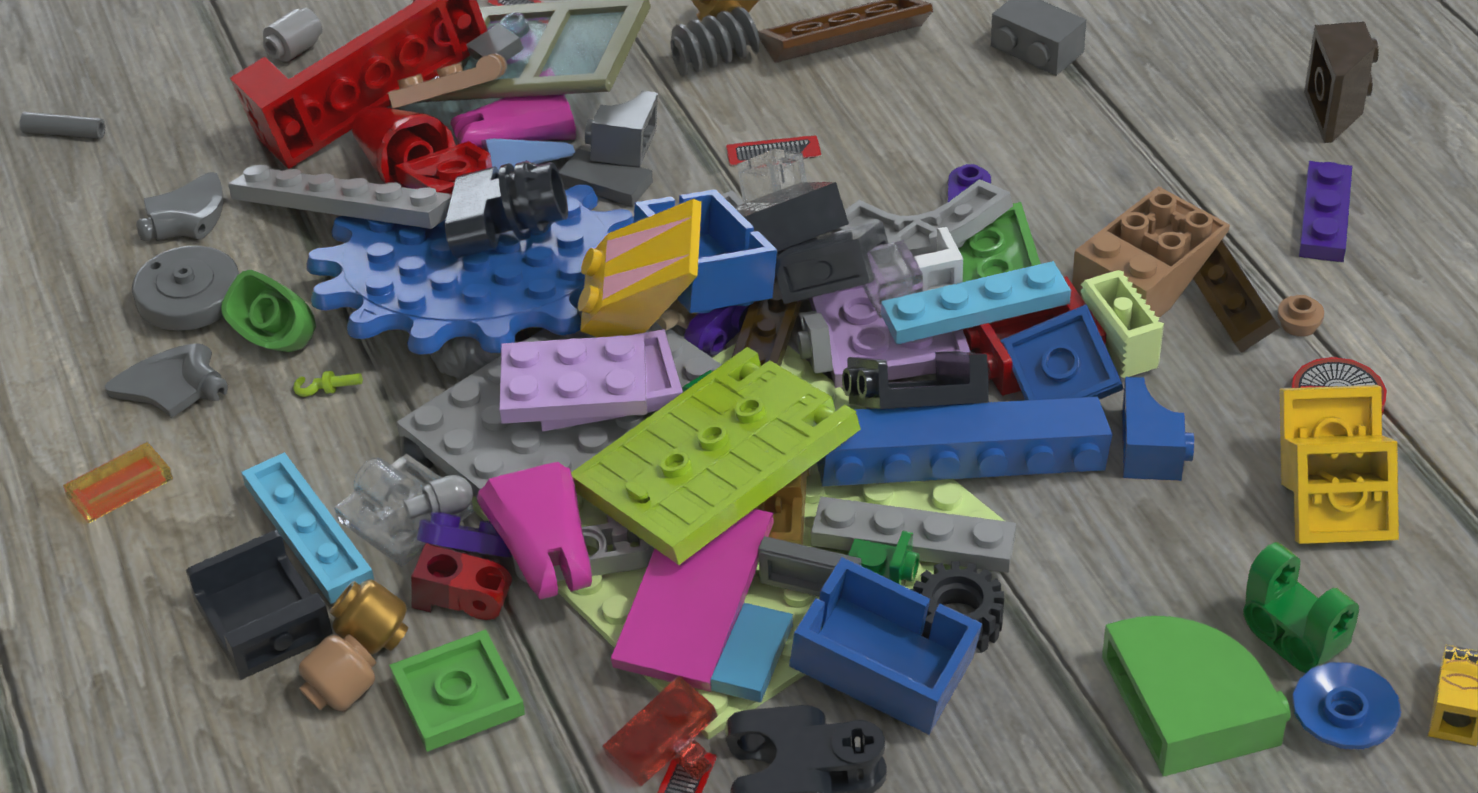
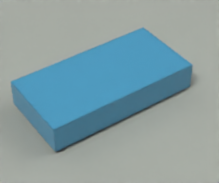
[711,603,793,703]

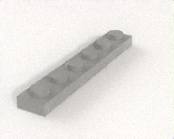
[228,165,452,229]

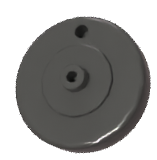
[132,246,239,330]

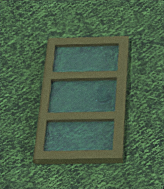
[415,0,651,103]

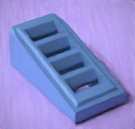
[481,138,575,170]

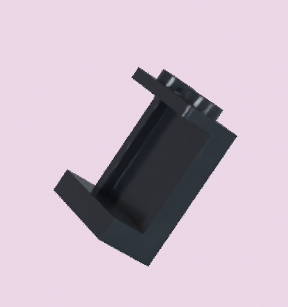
[775,221,893,304]
[842,351,989,409]
[186,530,333,680]

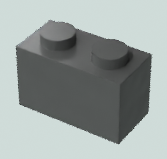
[991,0,1087,76]

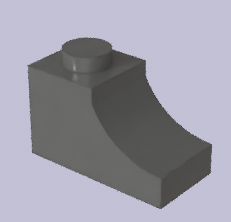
[585,91,658,167]

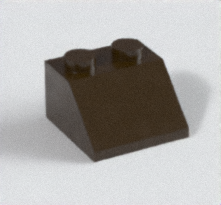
[1304,21,1379,143]

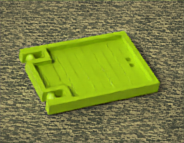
[571,347,861,565]

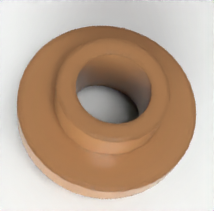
[1277,295,1325,336]

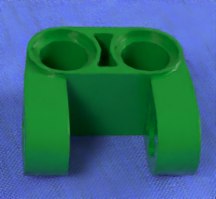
[1243,542,1359,673]

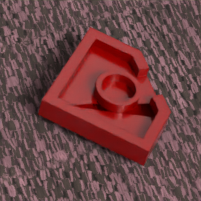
[395,141,492,194]

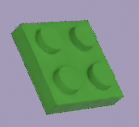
[389,629,525,752]

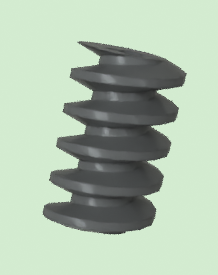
[670,7,760,77]

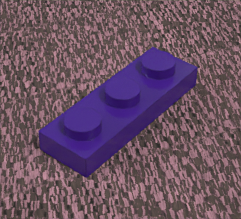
[1299,161,1352,262]

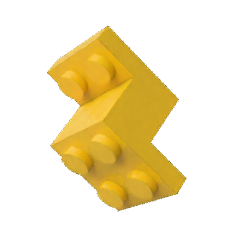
[1279,385,1399,544]

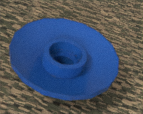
[1292,662,1401,749]

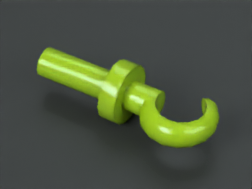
[293,371,363,397]

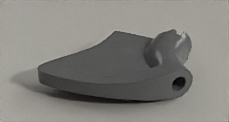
[136,172,224,241]
[105,343,228,418]

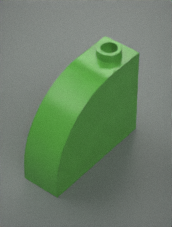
[1102,616,1290,777]

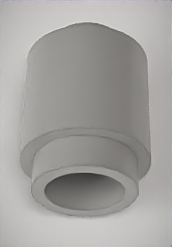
[263,8,322,62]

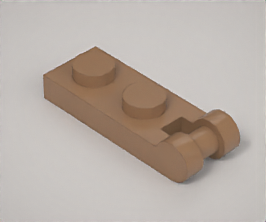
[388,53,507,109]

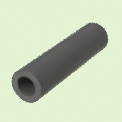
[20,112,105,139]

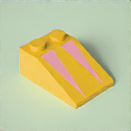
[578,199,702,337]

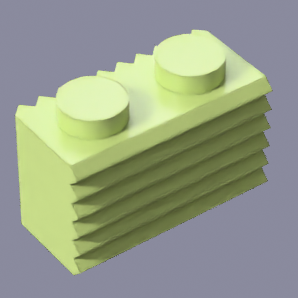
[1080,270,1164,378]

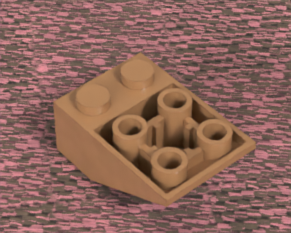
[1072,186,1230,317]

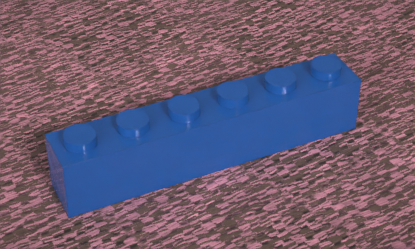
[817,397,1113,487]

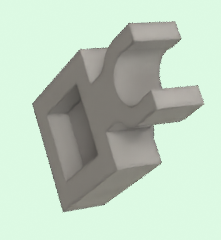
[797,311,833,373]

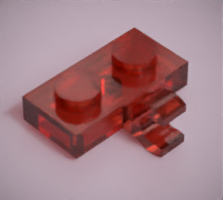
[602,676,718,787]

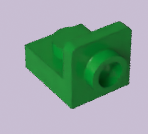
[848,531,920,586]

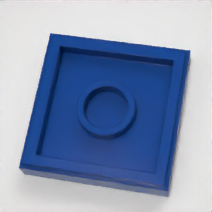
[1000,304,1124,400]

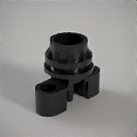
[445,160,568,258]

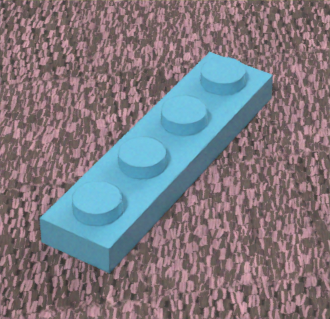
[881,261,1071,345]
[241,452,374,604]

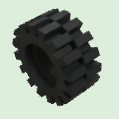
[913,561,1004,653]

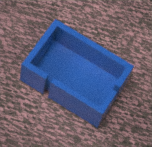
[633,189,777,314]
[789,557,982,735]

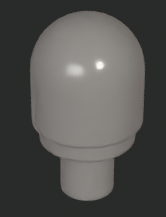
[403,475,473,519]

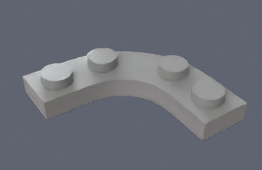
[830,179,1013,259]

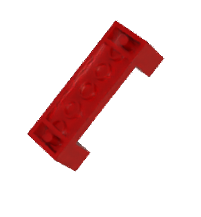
[230,0,488,169]

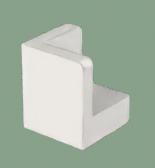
[903,227,963,293]

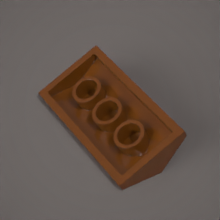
[758,0,933,63]

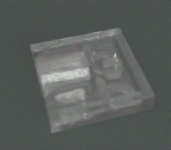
[334,454,474,567]

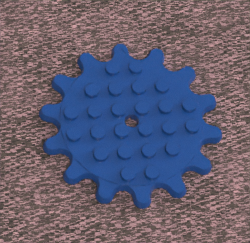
[306,185,634,354]

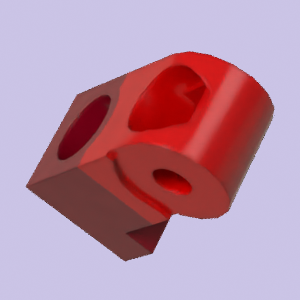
[411,543,512,620]

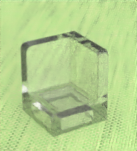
[737,149,807,203]

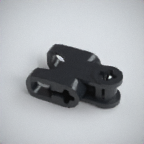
[725,705,887,793]

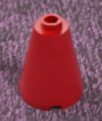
[352,106,455,188]

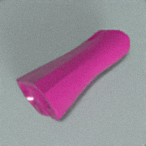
[450,71,576,149]
[477,462,592,600]

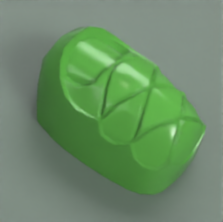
[221,270,316,352]

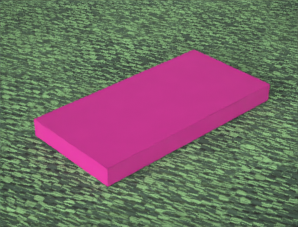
[611,509,774,692]

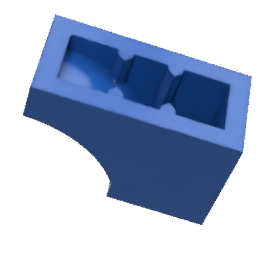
[1122,377,1194,481]

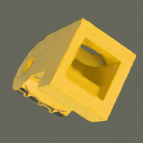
[1428,644,1478,746]

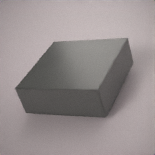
[466,24,524,61]

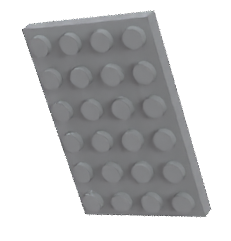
[397,307,722,498]

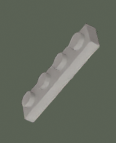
[811,496,1016,573]

